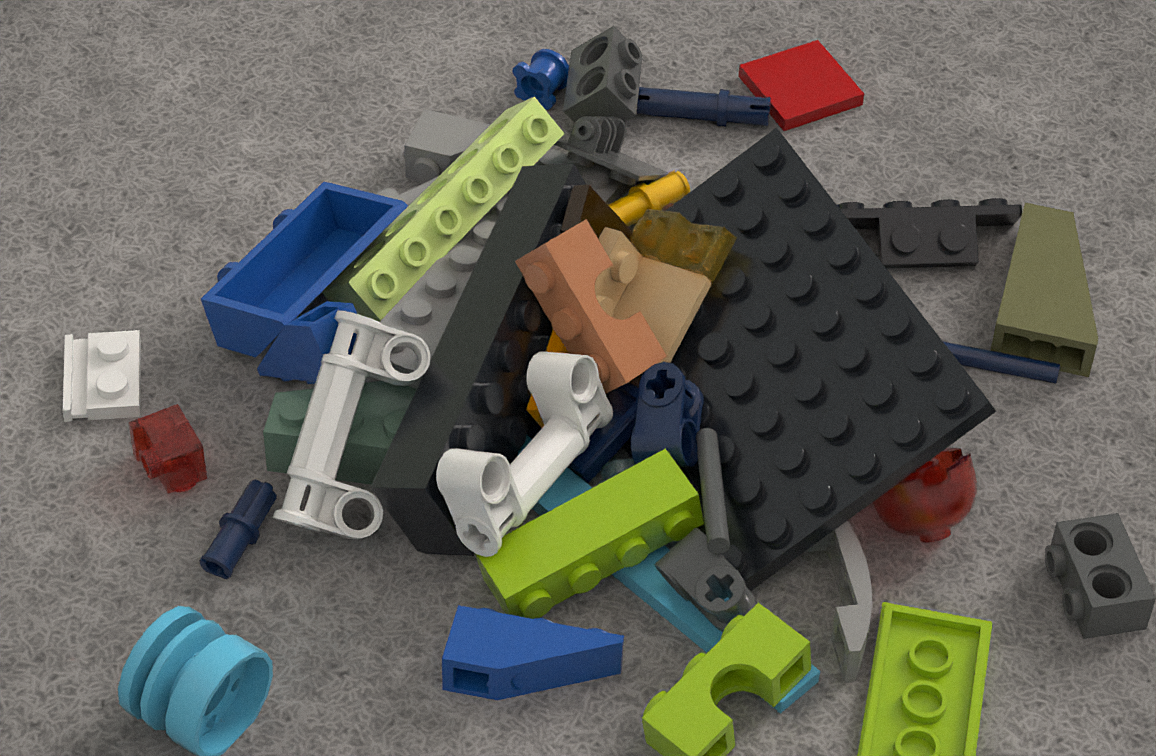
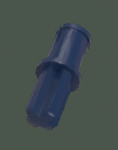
[199,479,277,580]

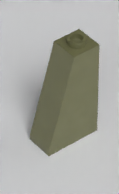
[990,202,1099,377]

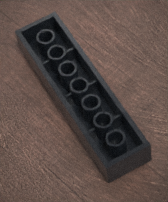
[370,163,586,556]

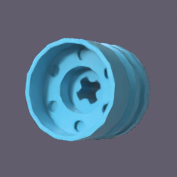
[118,606,273,756]

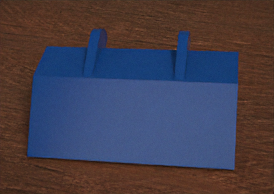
[201,182,408,358]

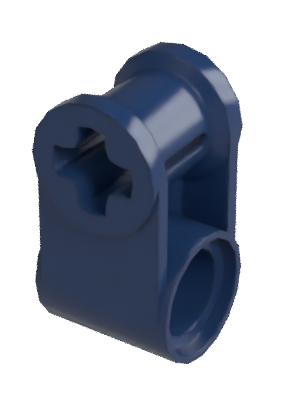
[631,362,704,468]

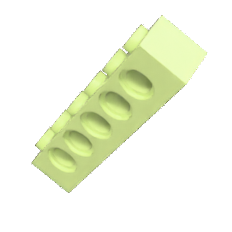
[322,96,564,322]

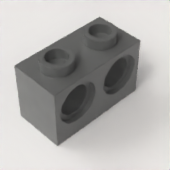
[563,26,643,122]
[1045,513,1156,639]

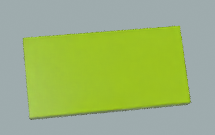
[857,602,993,756]

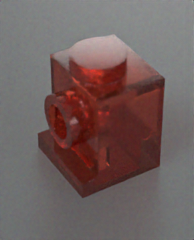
[128,404,207,493]

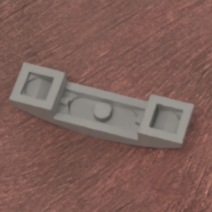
[805,520,872,683]

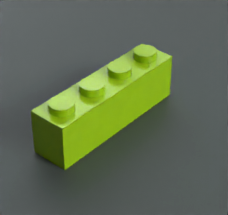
[475,448,704,619]

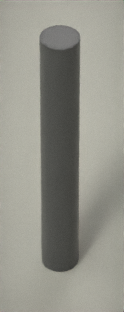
[696,428,730,554]

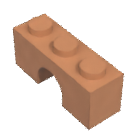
[515,219,667,394]

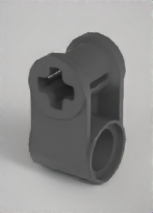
[654,527,757,632]

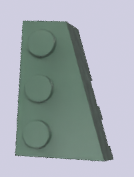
[263,381,417,485]

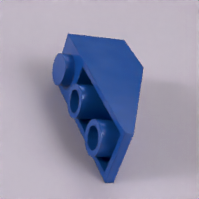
[257,301,357,384]
[442,605,624,700]

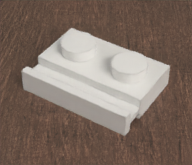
[62,330,141,422]

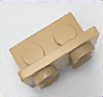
[595,227,711,363]

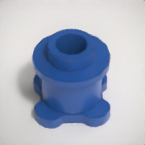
[512,49,569,110]

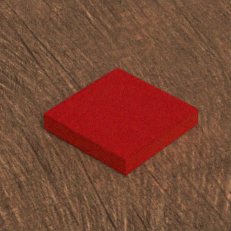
[738,40,864,131]

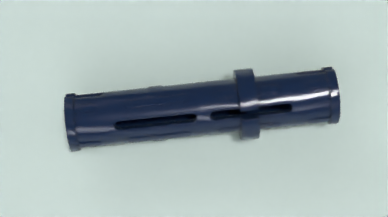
[636,87,771,127]

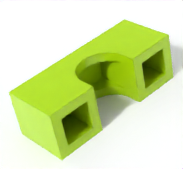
[642,602,811,756]

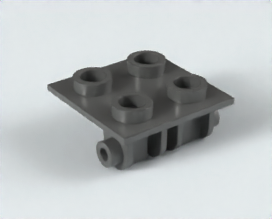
[554,116,668,185]

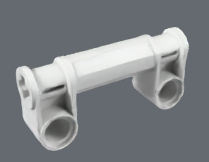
[273,310,431,540]
[436,351,613,557]

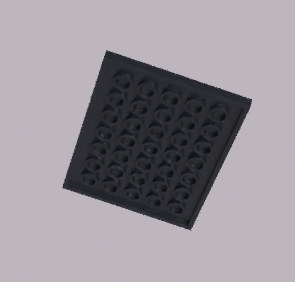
[623,127,996,591]

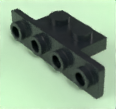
[837,198,1022,268]

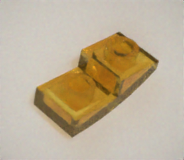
[630,209,737,282]

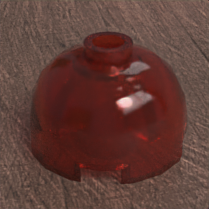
[873,448,977,543]

